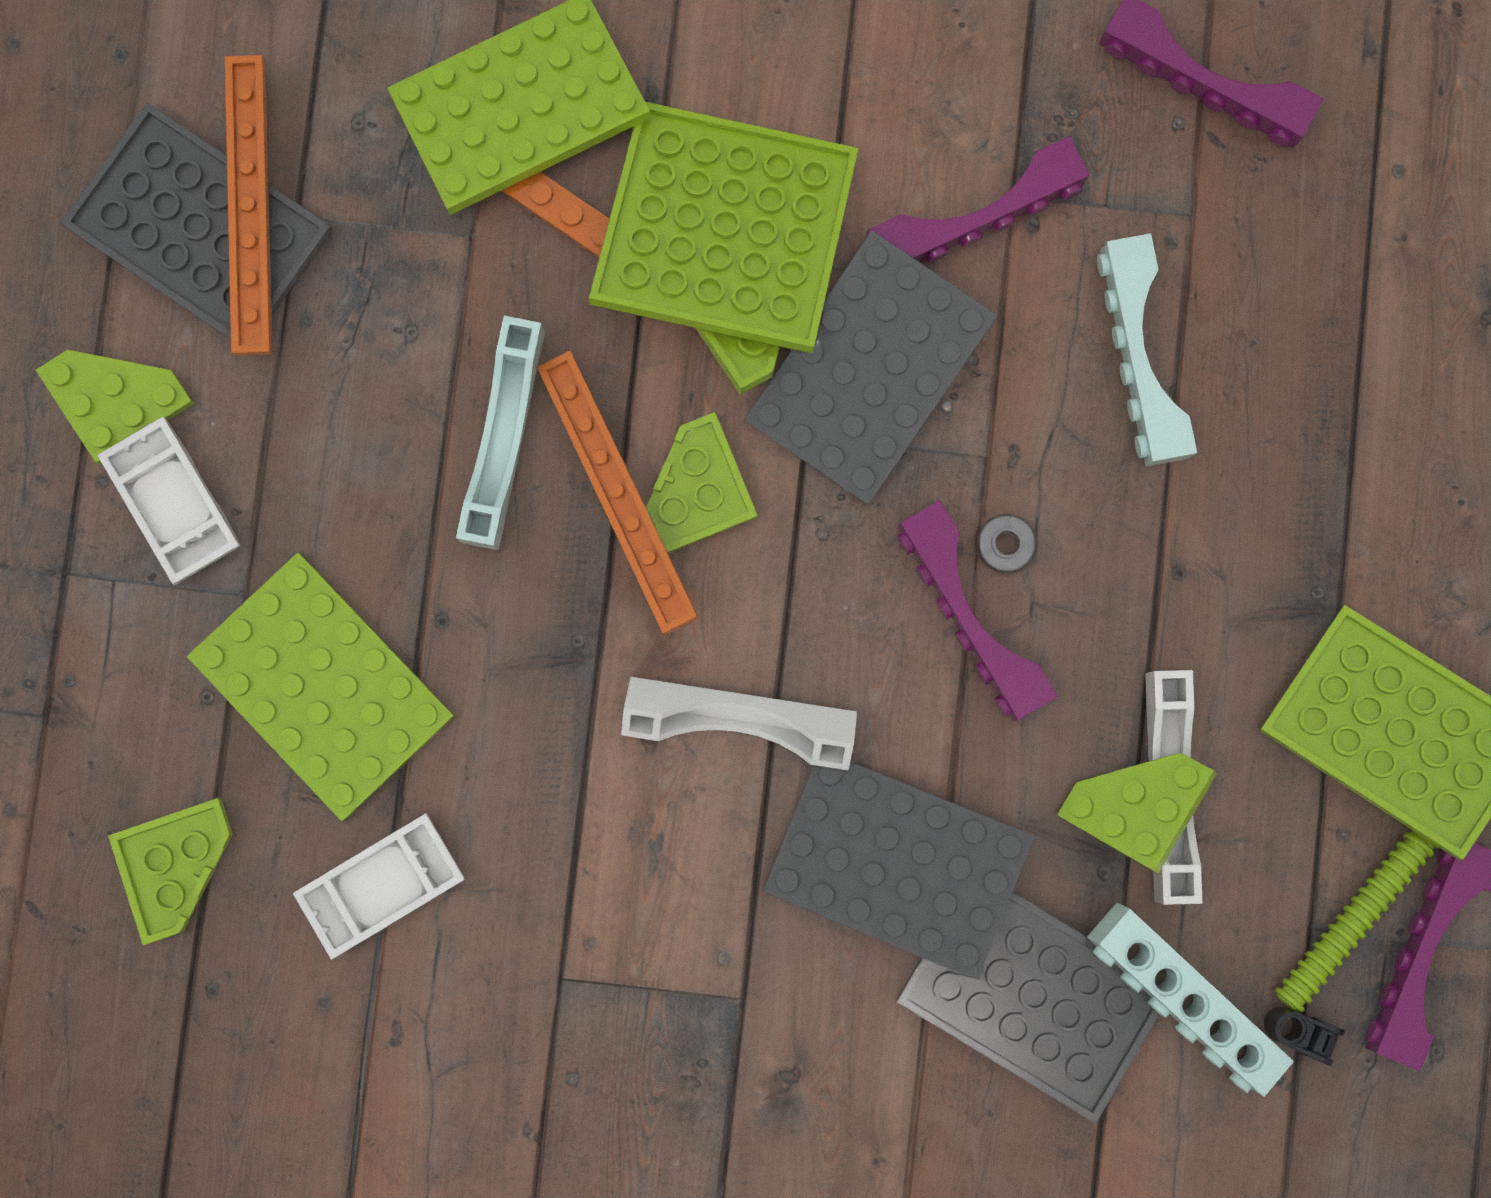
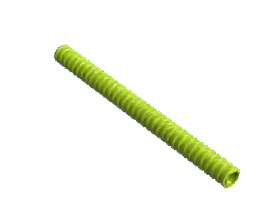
[1274,830,1439,1014]

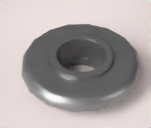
[977,514,1037,573]

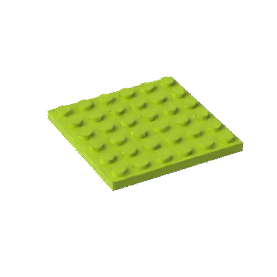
[589,102,859,354]

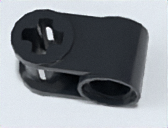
[1264,1007,1345,1067]

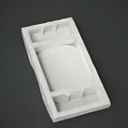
[97,417,240,585]
[293,813,465,960]

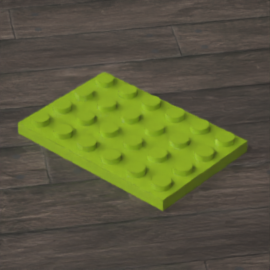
[387,0,652,215]
[187,552,455,822]
[1260,605,1491,861]

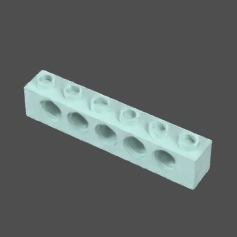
[1087,903,1294,1097]

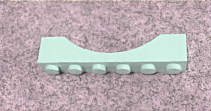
[1097,233,1197,467]
[456,315,545,551]

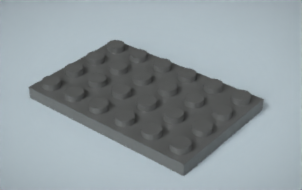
[60,102,333,340]
[745,231,998,505]
[763,762,1035,981]
[896,892,1162,1124]

